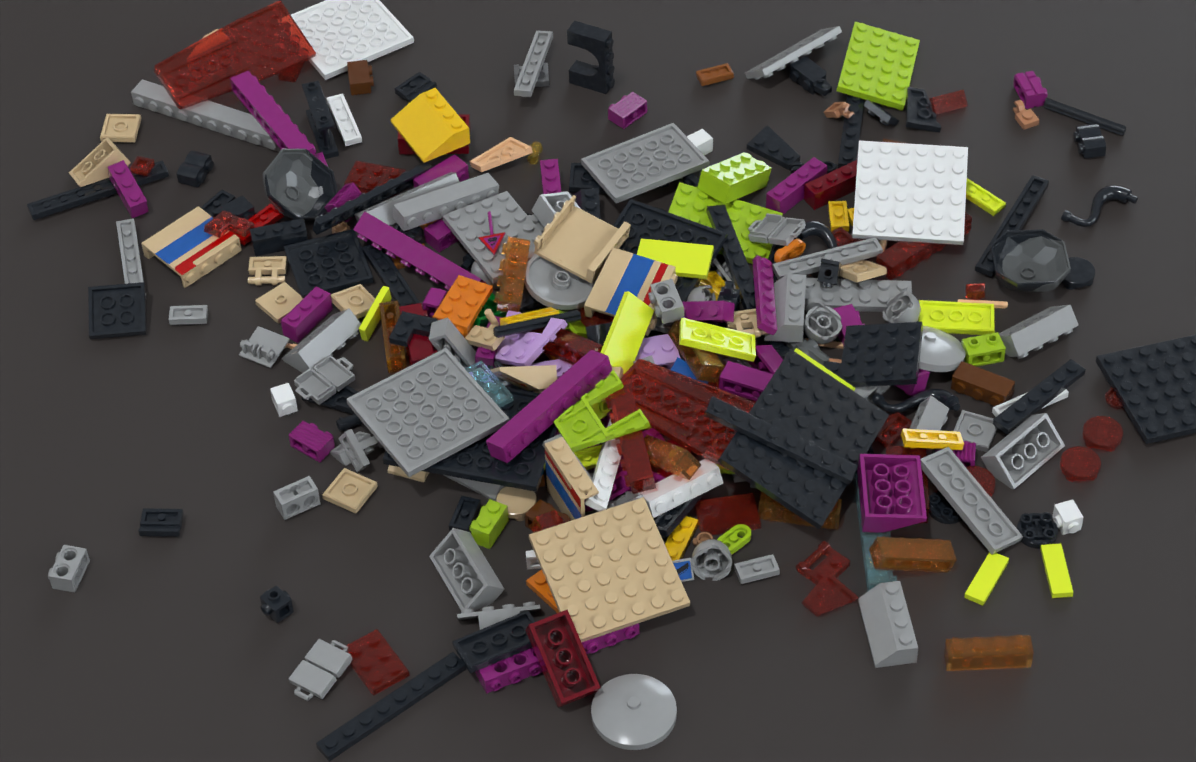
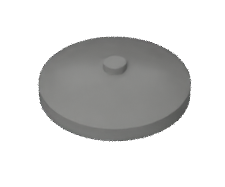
[524,254,599,310]
[919,326,966,372]
[591,674,677,750]

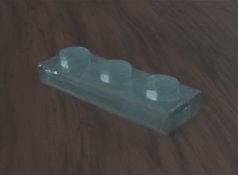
[465,360,514,408]

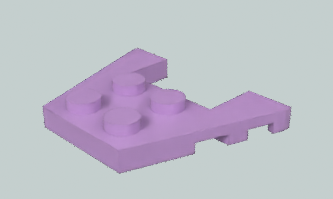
[495,310,568,366]

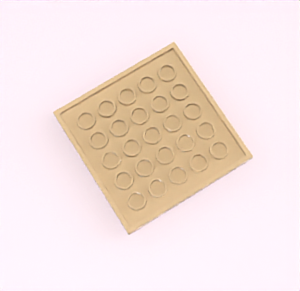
[529,497,690,642]

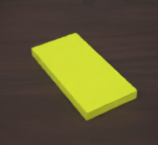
[637,239,714,279]
[600,291,654,378]
[918,300,995,335]
[679,318,756,362]

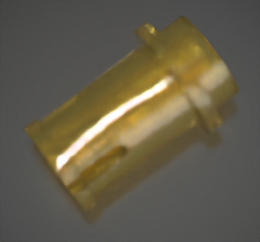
[527,141,543,164]

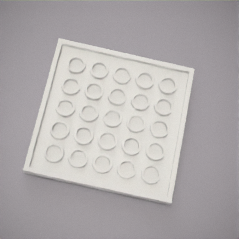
[278,0,414,80]
[852,141,968,245]

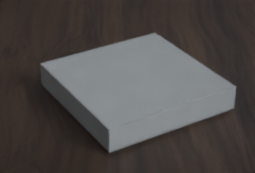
[953,410,998,452]

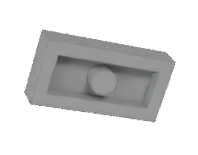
[169,305,208,325]
[734,554,780,584]

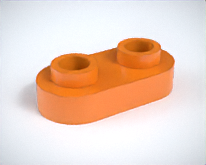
[774,238,806,263]

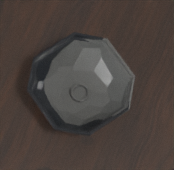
[263,149,338,223]
[990,229,1071,292]

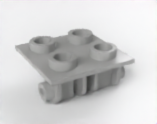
[239,326,290,368]

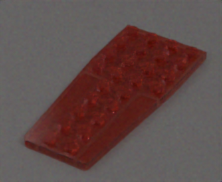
[154,0,316,109]
[608,359,754,470]

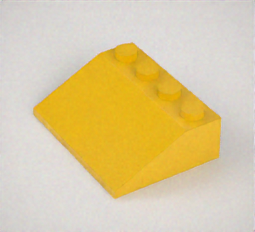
[391,88,470,163]

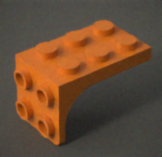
[433,275,493,338]

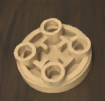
[496,486,537,521]

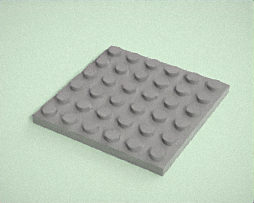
[347,348,510,477]

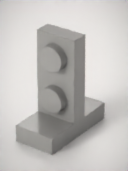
[338,429,383,472]

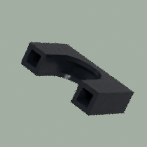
[567,20,615,94]

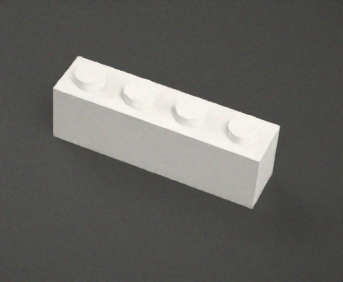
[639,458,723,518]

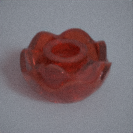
[1105,387,1123,409]

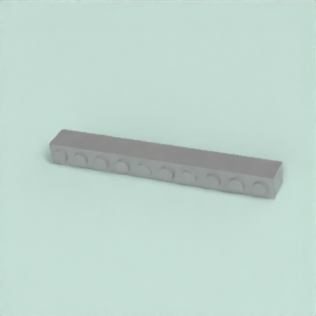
[131,79,281,152]

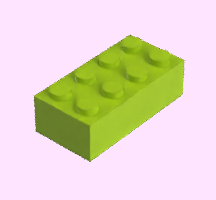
[697,153,772,204]

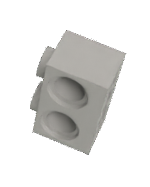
[648,279,684,324]
[273,476,321,520]
[48,545,90,593]

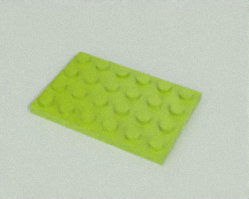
[836,22,920,110]
[669,182,783,264]

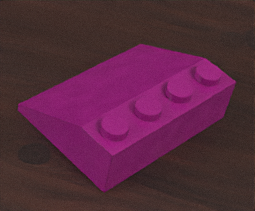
[857,454,927,533]

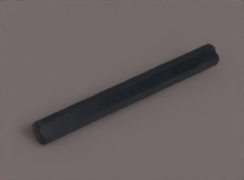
[1044,98,1126,136]
[493,310,581,338]

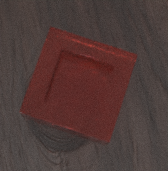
[130,156,155,176]
[965,283,985,300]

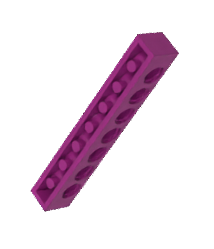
[476,623,640,694]

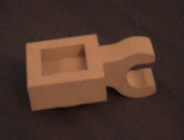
[1013,100,1039,130]
[824,102,854,118]

